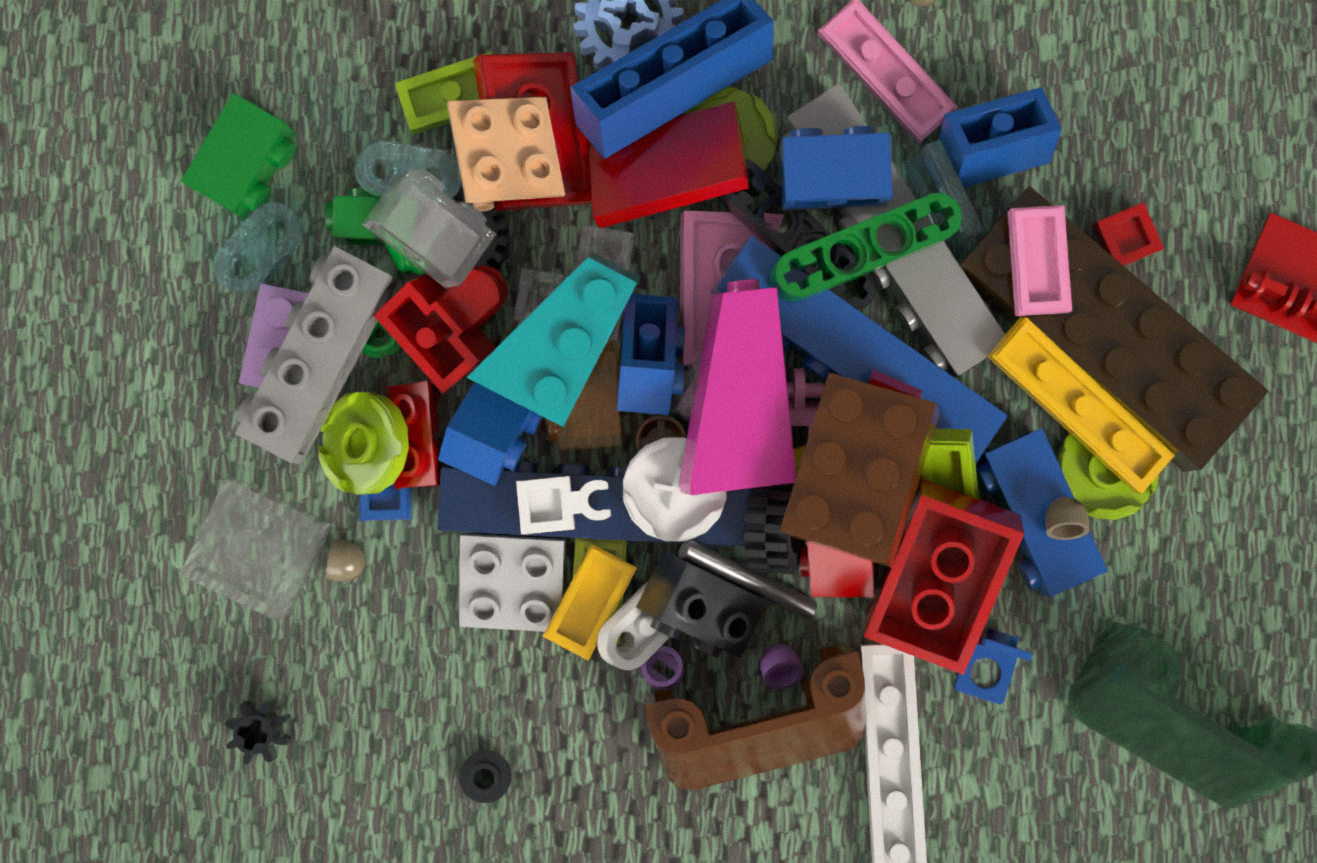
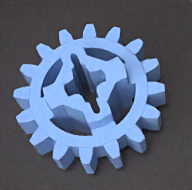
[573,0,684,70]

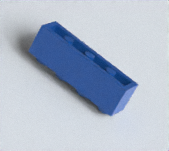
[570,0,774,159]

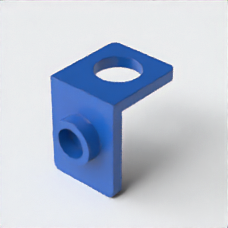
[954,629,1033,704]

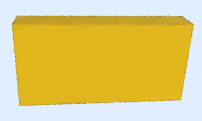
[543,544,637,661]

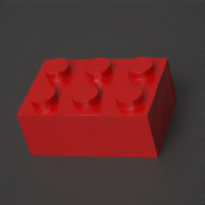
[864,478,1024,675]

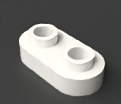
[597,582,670,670]

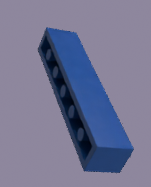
[710,236,1008,464]

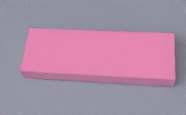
[817,0,958,144]

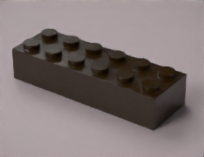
[959,186,1269,472]

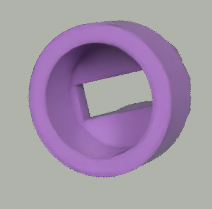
[760,644,804,690]
[641,646,685,690]

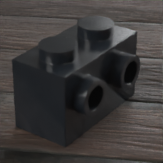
[636,550,768,658]

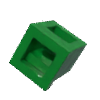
[325,187,404,246]

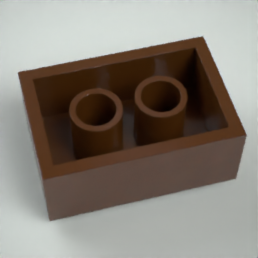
[780,373,940,568]

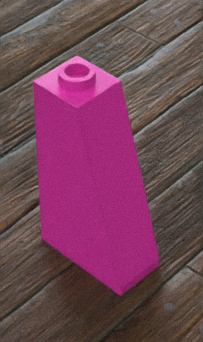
[679,279,796,495]

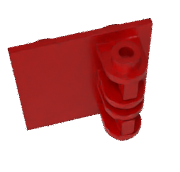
[1230,213,1317,344]

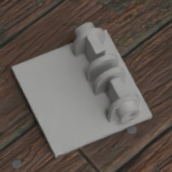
[459,532,566,632]

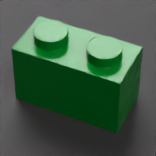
[180,93,297,221]

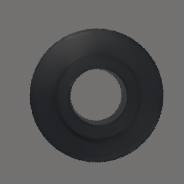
[459,750,512,803]

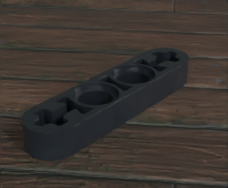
[717,159,877,310]

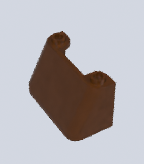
[645,642,866,790]

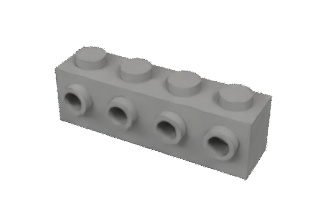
[235,246,398,465]

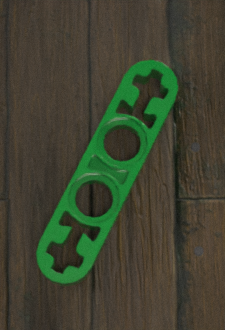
[769,193,962,302]

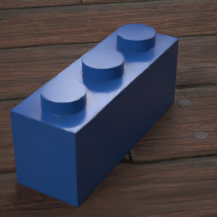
[976,428,1108,597]

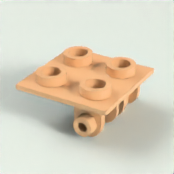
[447,97,565,212]

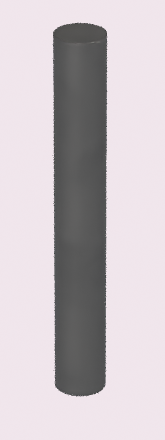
[679,539,817,619]

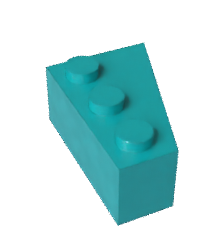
[466,253,640,427]

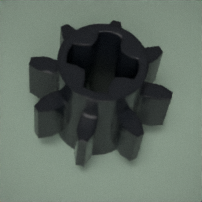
[225,699,292,764]

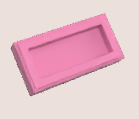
[1008,205,1072,316]

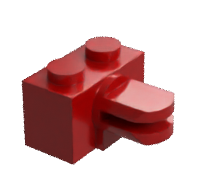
[373,265,509,394]

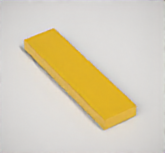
[987,317,1175,494]

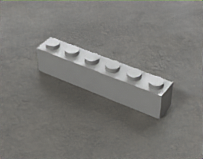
[782,83,1005,378]

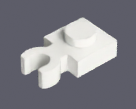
[516,476,611,535]

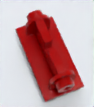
[387,381,442,489]

